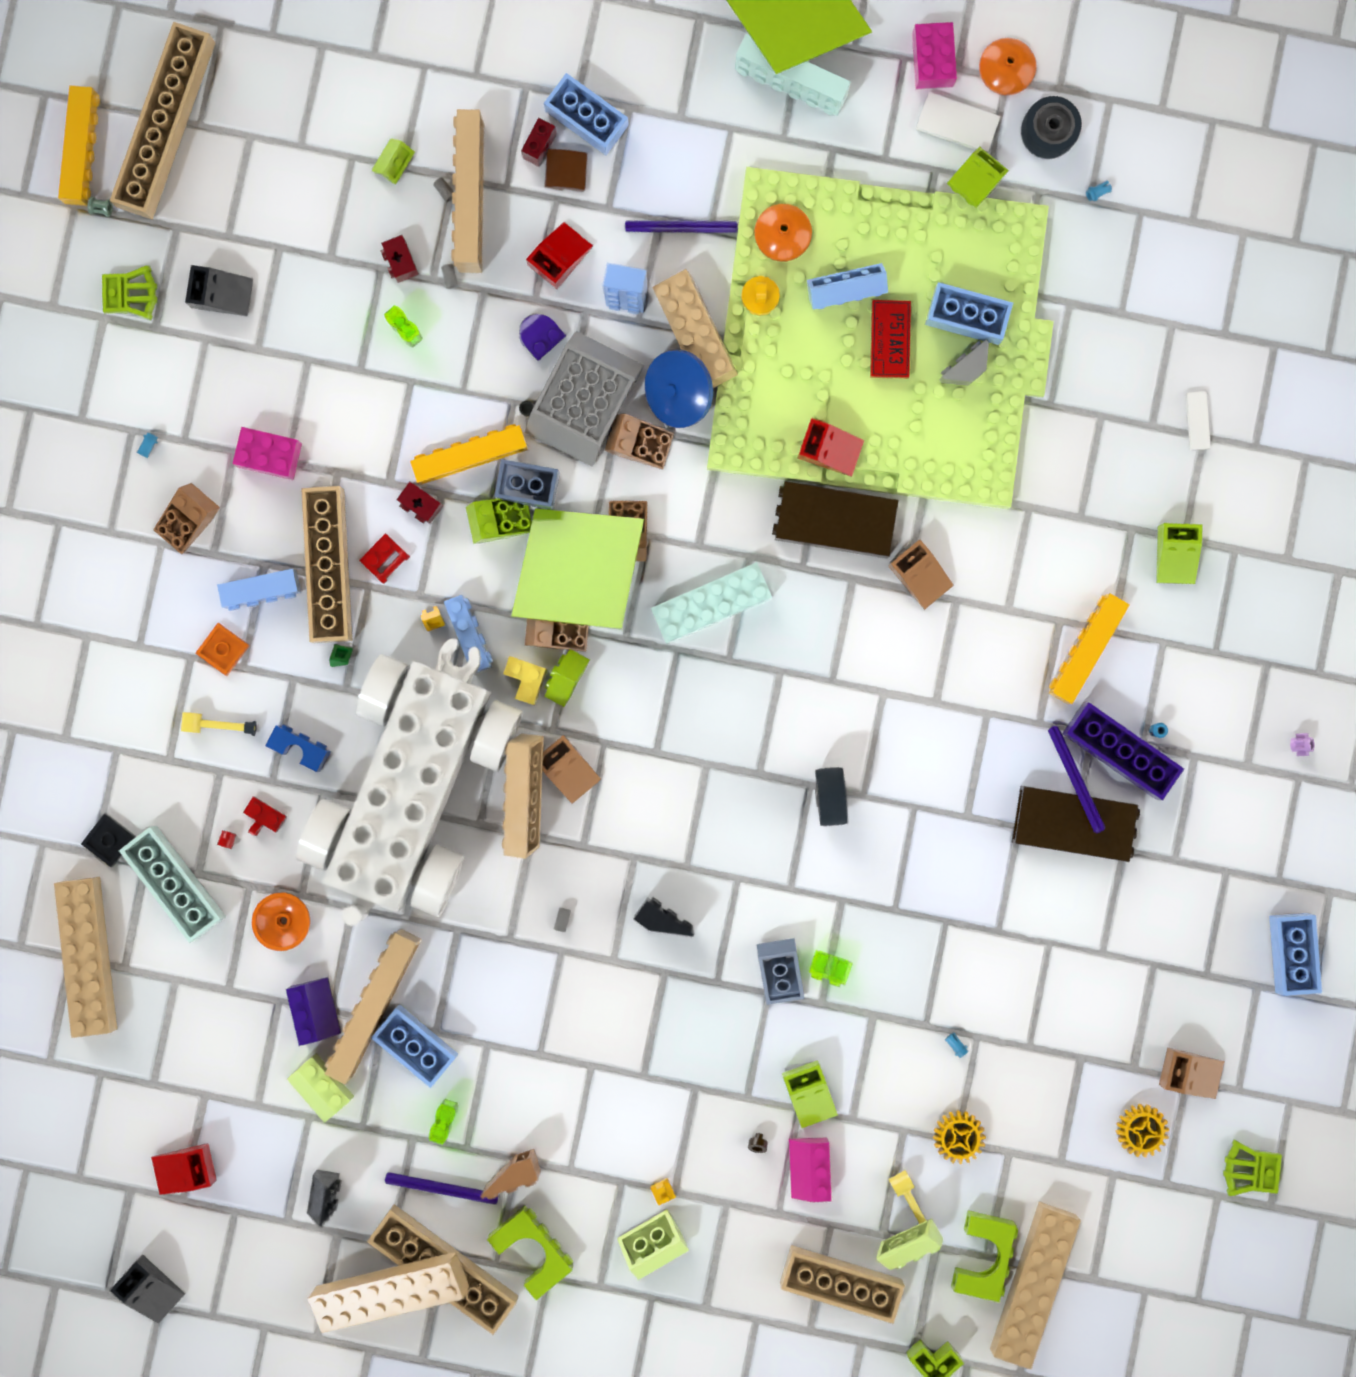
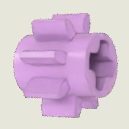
[1290,733,1315,756]

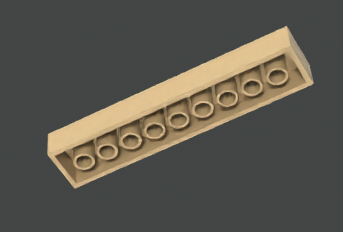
[110,22,215,220]

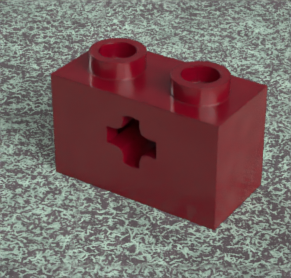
[521,117,557,167]
[380,235,419,283]
[396,481,443,524]

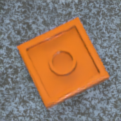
[195,623,250,676]

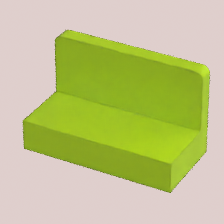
[372,139,415,184]

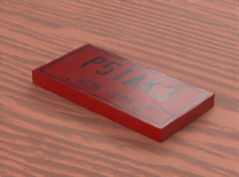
[870,300,911,379]

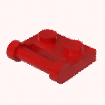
[359,533,410,584]

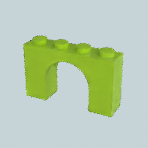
[487,1205,573,1300]
[951,1210,1018,1303]

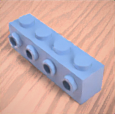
[807,263,888,310]
[217,569,301,611]
[444,595,493,674]

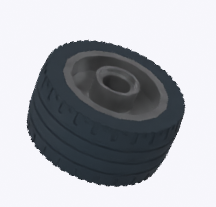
[1021,96,1082,159]
[815,767,848,826]

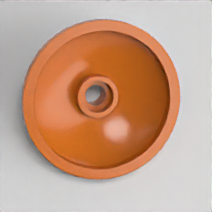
[979,38,1036,95]
[754,204,812,262]
[252,892,310,951]

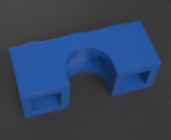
[265,724,331,772]

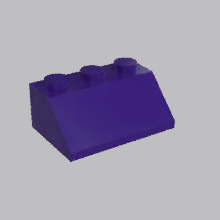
[286,977,341,1046]

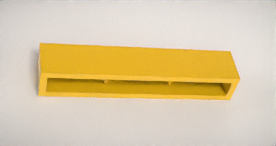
[58,85,100,206]
[410,424,528,485]
[1049,593,1130,705]

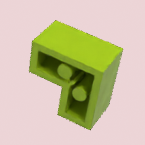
[544,649,590,707]
[906,1339,964,1377]

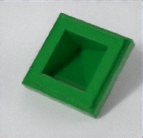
[329,644,353,667]

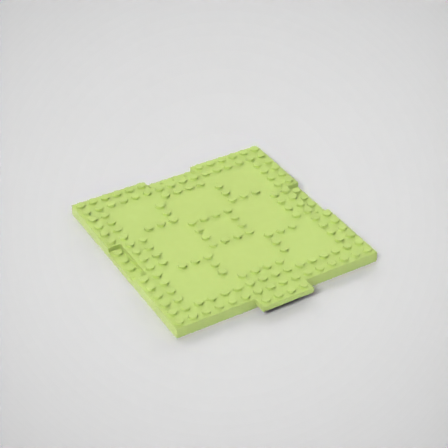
[707,167,1054,509]

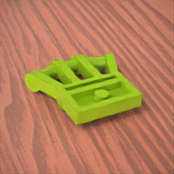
[102,265,158,321]
[1223,1139,1282,1196]

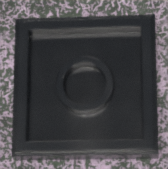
[81,813,137,867]

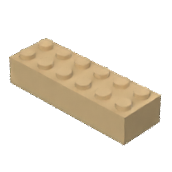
[652,269,738,388]
[502,733,544,859]
[780,1245,905,1324]

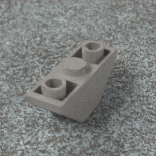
[939,339,989,386]

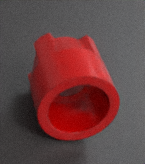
[217,830,236,849]

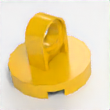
[741,276,780,316]

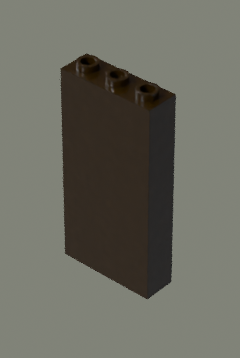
[772,481,899,559]
[1011,786,1140,862]

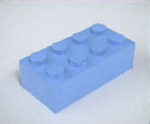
[544,73,629,155]
[603,263,648,314]
[925,282,1013,345]
[1269,913,1322,996]
[371,1005,458,1088]

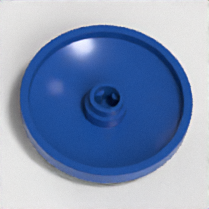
[645,350,713,428]

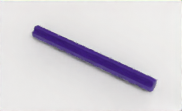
[625,221,738,233]
[1048,726,1105,833]
[385,1172,499,1205]

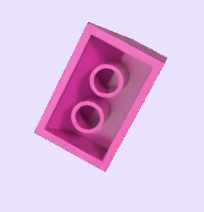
[789,1137,832,1202]

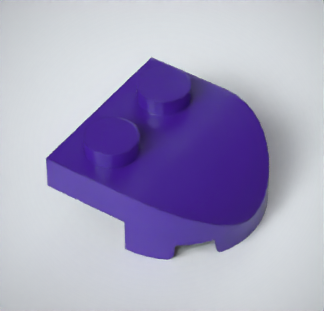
[519,314,566,361]

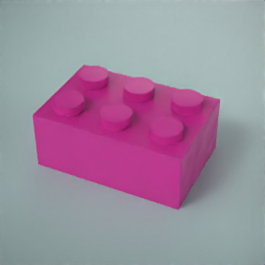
[912,22,957,89]
[232,427,302,480]

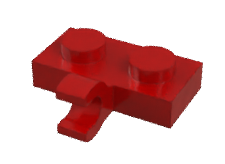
[243,796,287,836]

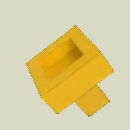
[420,606,446,632]
[650,1178,676,1206]

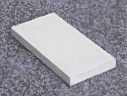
[916,92,1001,153]

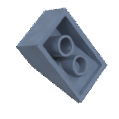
[494,459,560,510]
[756,938,805,1005]

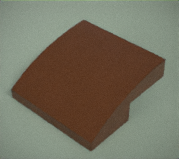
[544,149,588,192]

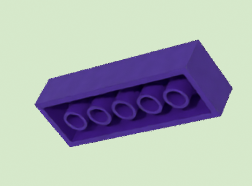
[1062,702,1184,801]

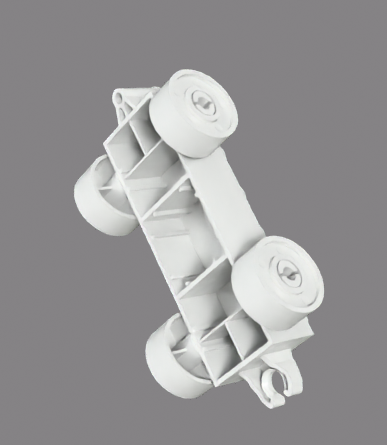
[296,638,523,926]

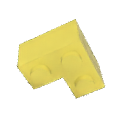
[503,656,548,705]

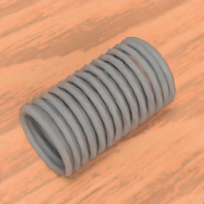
[433,177,453,202]
[441,264,458,289]
[553,908,571,932]

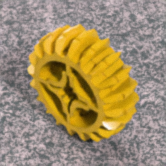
[1116,1104,1170,1158]
[933,1110,986,1164]

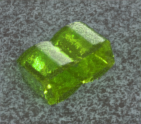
[384,305,423,348]
[808,949,853,987]
[429,1099,458,1145]

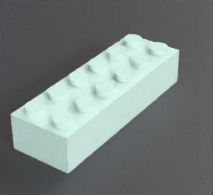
[735,34,851,116]
[651,562,772,645]
[119,826,226,943]

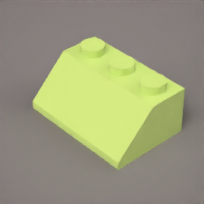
[287,1053,354,1123]
[617,1210,689,1280]
[876,1219,943,1270]

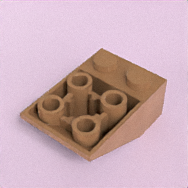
[604,414,674,469]
[153,483,220,554]
[609,501,647,561]
[888,539,954,610]
[525,618,589,652]
[542,735,601,804]
[1159,1047,1225,1099]
[481,1149,541,1199]

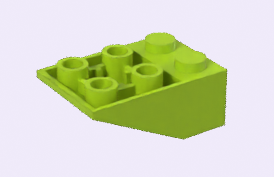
[947,146,1009,208]
[466,498,532,544]
[1156,523,1203,584]
[782,1060,838,1128]

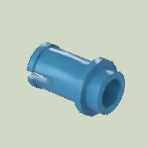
[1086,181,1112,201]
[137,432,158,458]
[1149,723,1168,738]
[945,1032,968,1058]

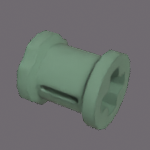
[88,197,113,217]

